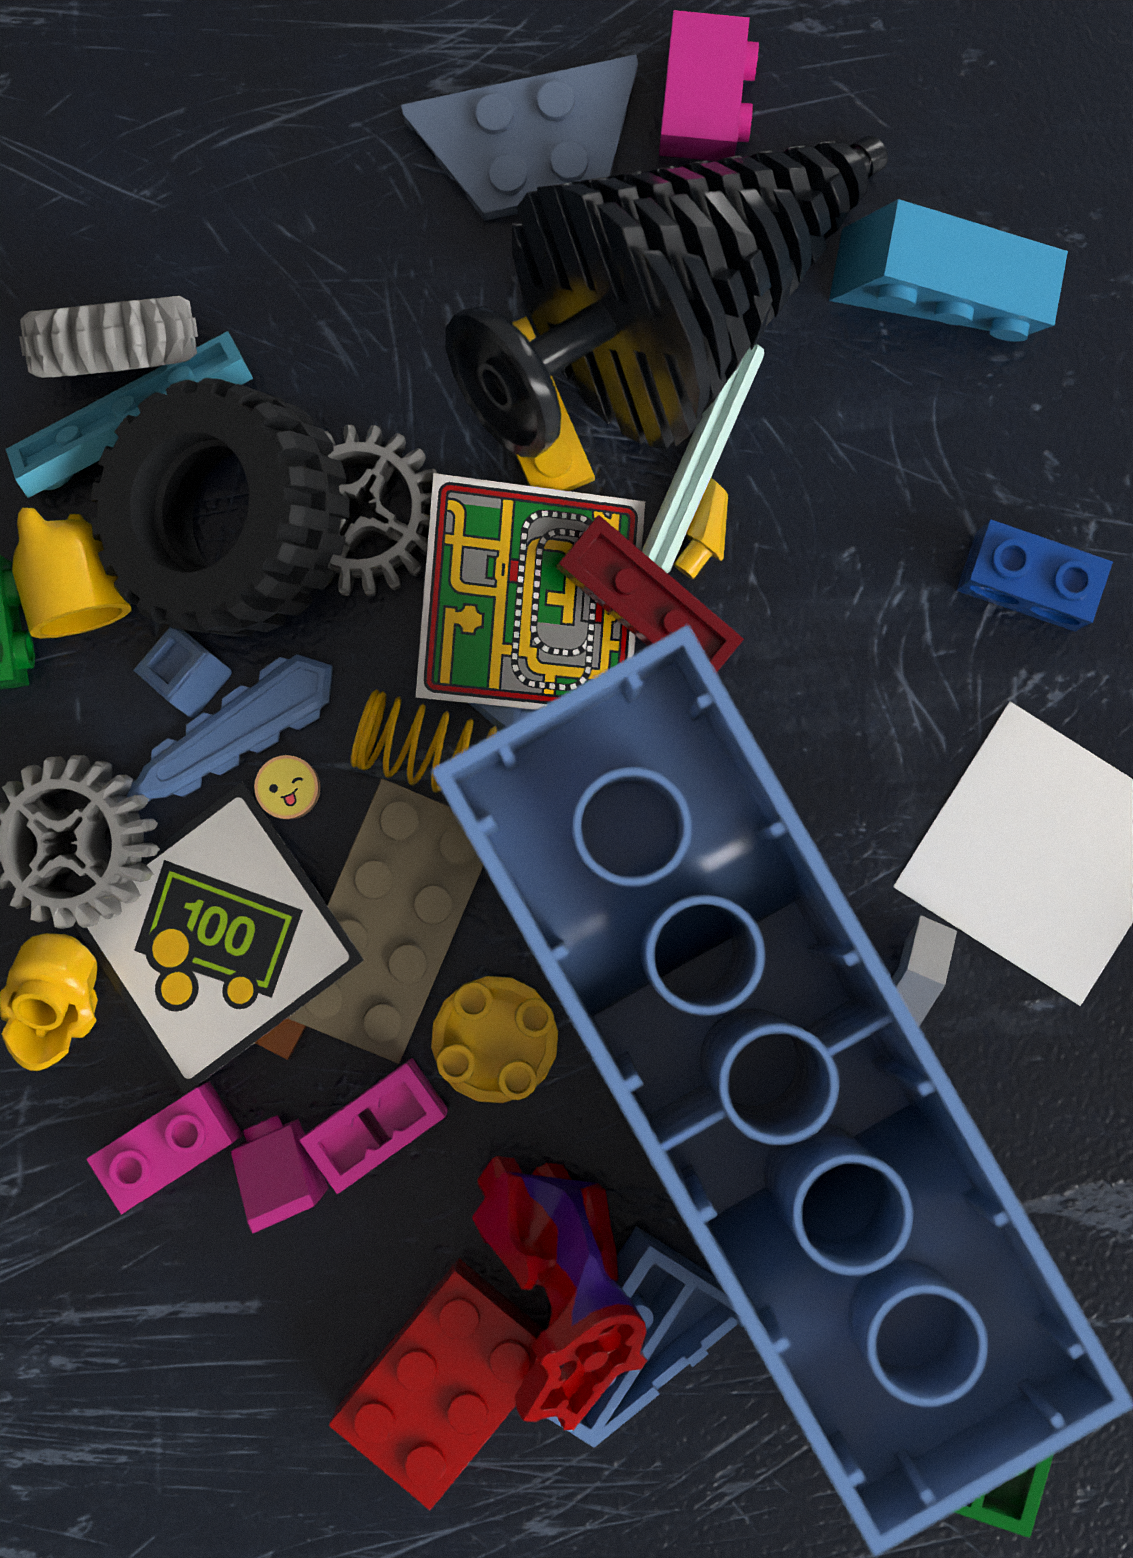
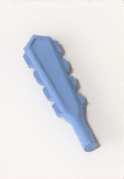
[108,654,333,828]

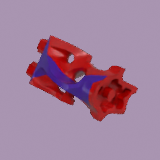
[472,1156,647,1430]

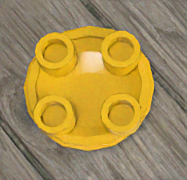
[431,976,558,1103]

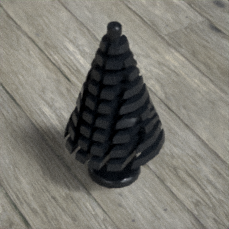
[445,135,888,458]

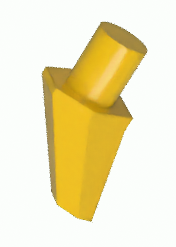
[673,478,728,579]

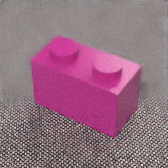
[659,10,759,161]

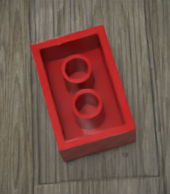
[329,1258,545,1510]

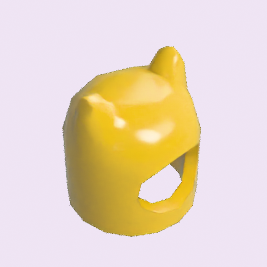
[12,507,132,639]

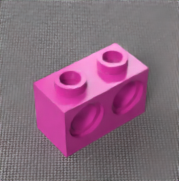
[299,1058,449,1194]
[86,1081,244,1215]

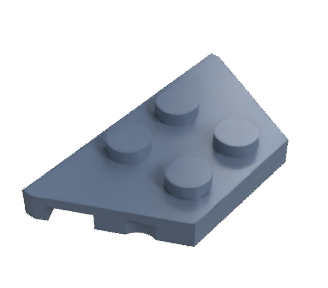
[401,55,638,221]

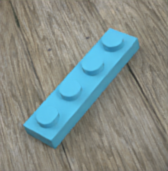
[6,331,253,498]

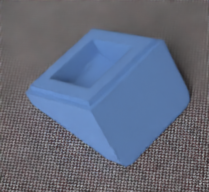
[133,627,232,718]

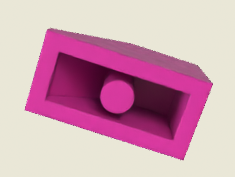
[231,1115,329,1233]

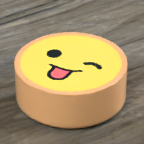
[254,755,320,819]

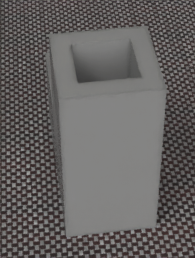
[891,915,957,1027]

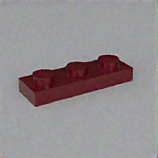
[555,515,744,673]

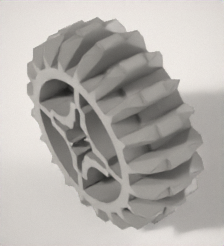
[19,296,198,378]
[325,425,438,597]
[0,755,160,929]

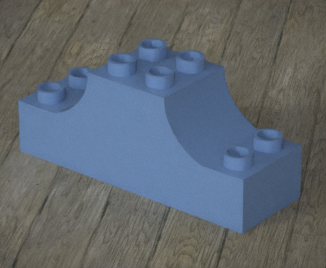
[431,625,1133,1557]

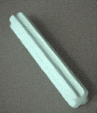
[642,344,764,573]

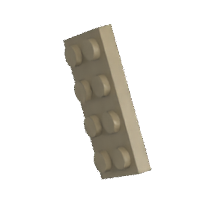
[288,778,484,1064]

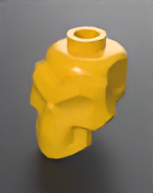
[0,933,98,1071]

